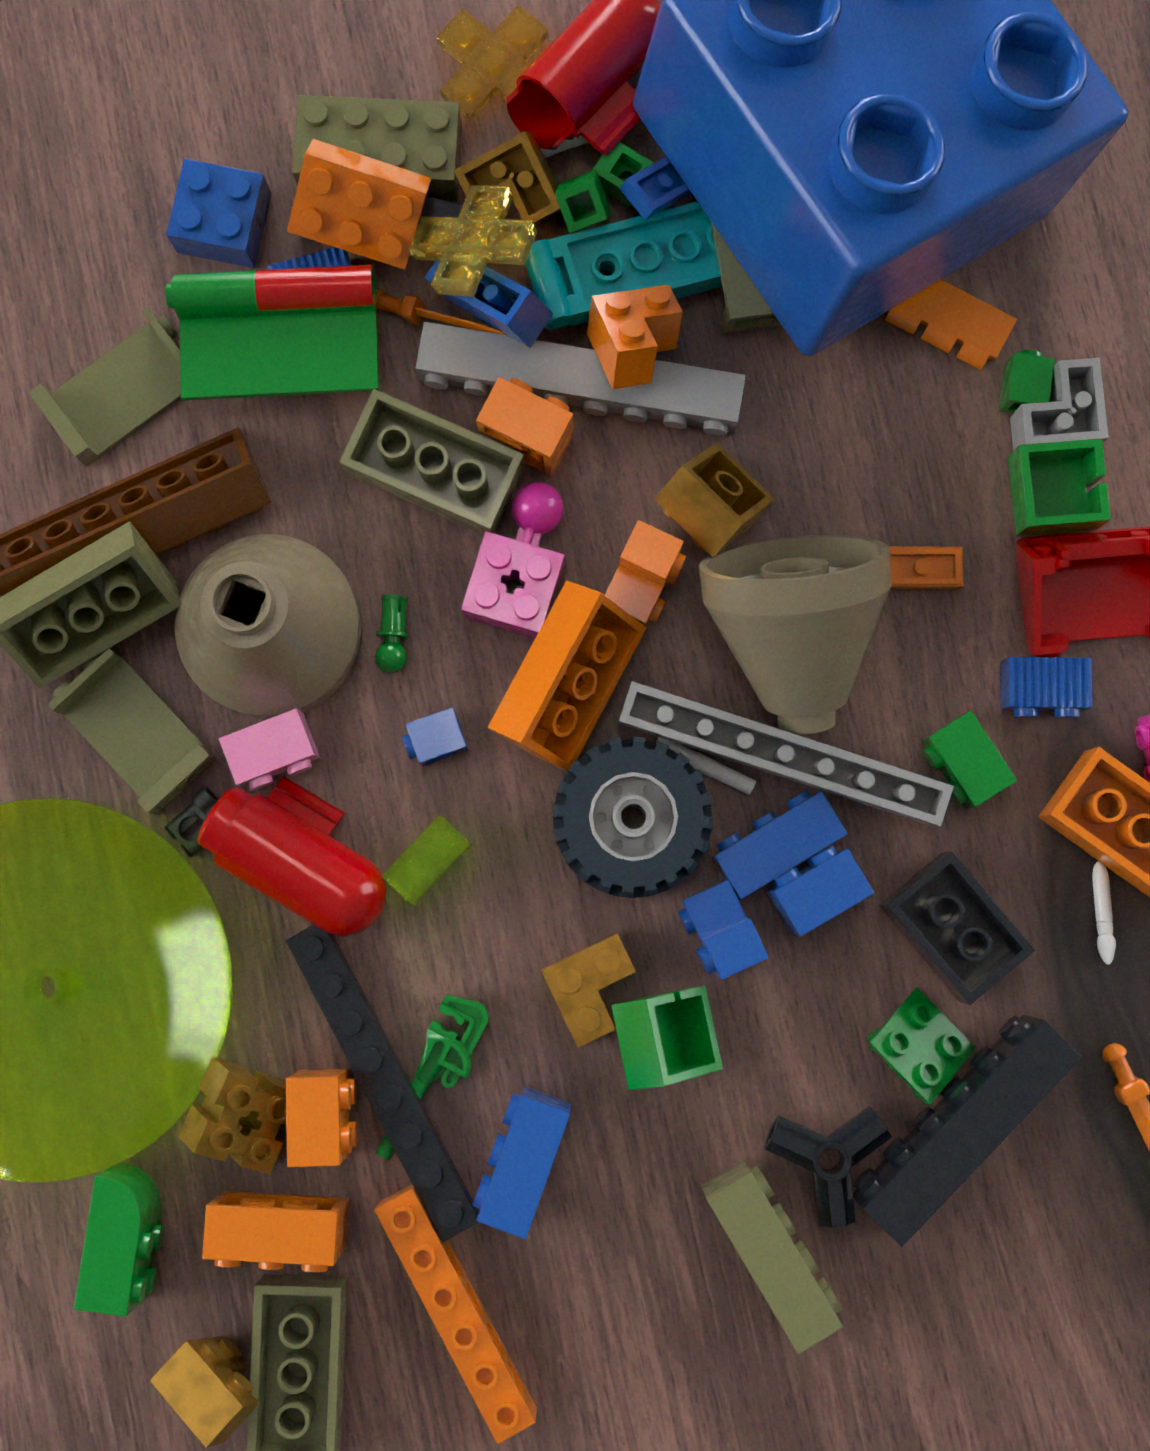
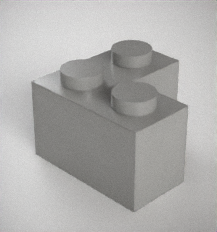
[1010,358,1109,451]

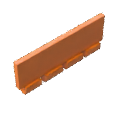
[885,279,1017,370]

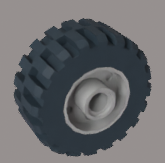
[553,737,714,898]

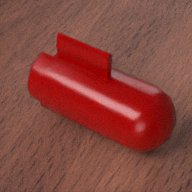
[506,0,660,156]
[197,776,386,937]

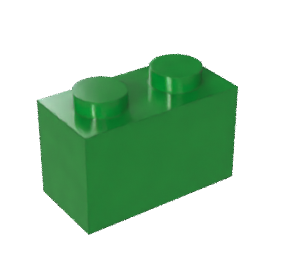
[921,710,1017,810]

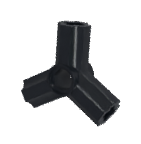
[764,1106,892,1227]

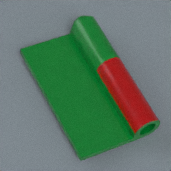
[165,264,379,401]

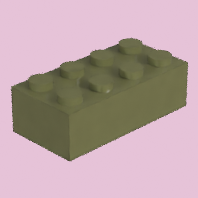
[292,95,462,200]
[339,388,526,535]
[0,521,181,689]
[700,1160,843,1355]
[247,1274,348,1451]

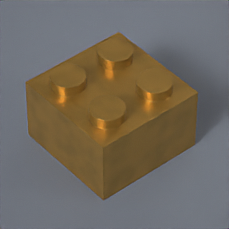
[654,443,775,557]

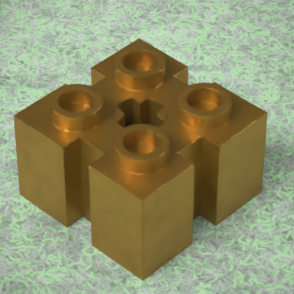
[178,1057,286,1174]

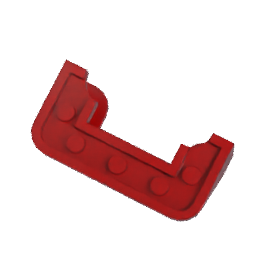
[1016,526,1150,658]

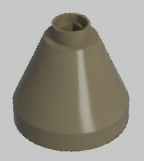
[175,534,362,719]
[699,535,892,734]

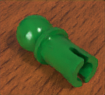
[375,594,409,673]

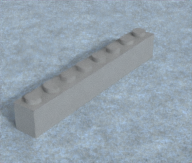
[415,322,746,436]
[618,681,954,826]

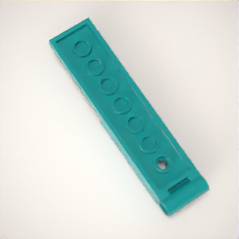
[521,201,722,330]

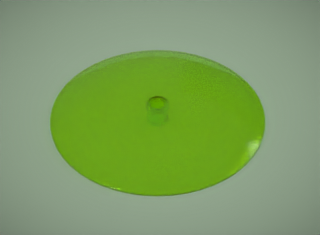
[0,798,233,1183]

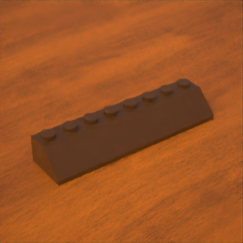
[0,427,271,597]

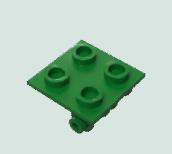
[866,987,976,1105]

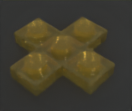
[437,4,548,122]
[409,185,537,297]

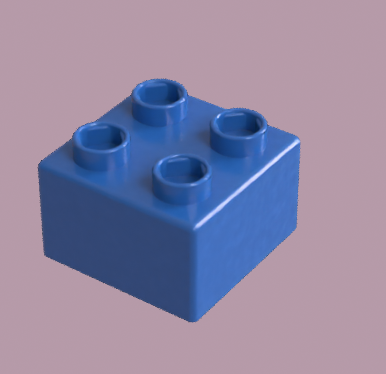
[633,0,1129,356]

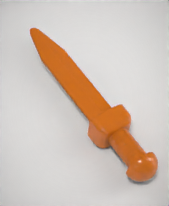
[376,289,506,335]
[1102,1043,1150,1152]

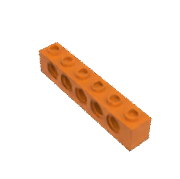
[374,1183,537,1444]

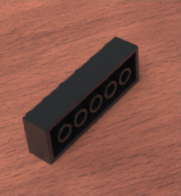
[853,1015,1083,1247]

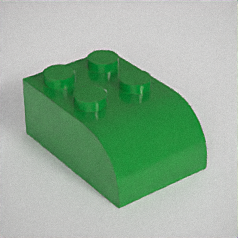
[74,1163,164,1317]

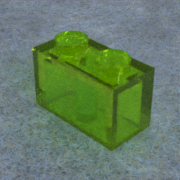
[382,815,473,905]

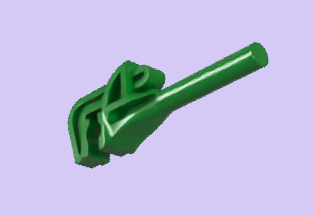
[376,993,489,1160]

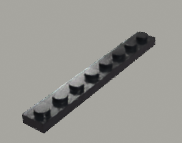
[285,925,479,1242]

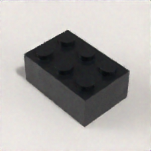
[879,851,1035,1005]

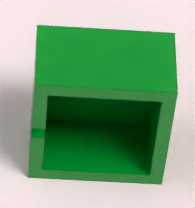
[1007,438,1111,537]
[611,985,723,1090]

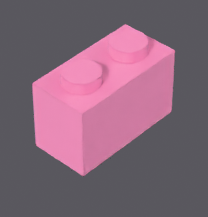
[218,708,320,791]

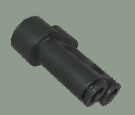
[164,785,219,858]

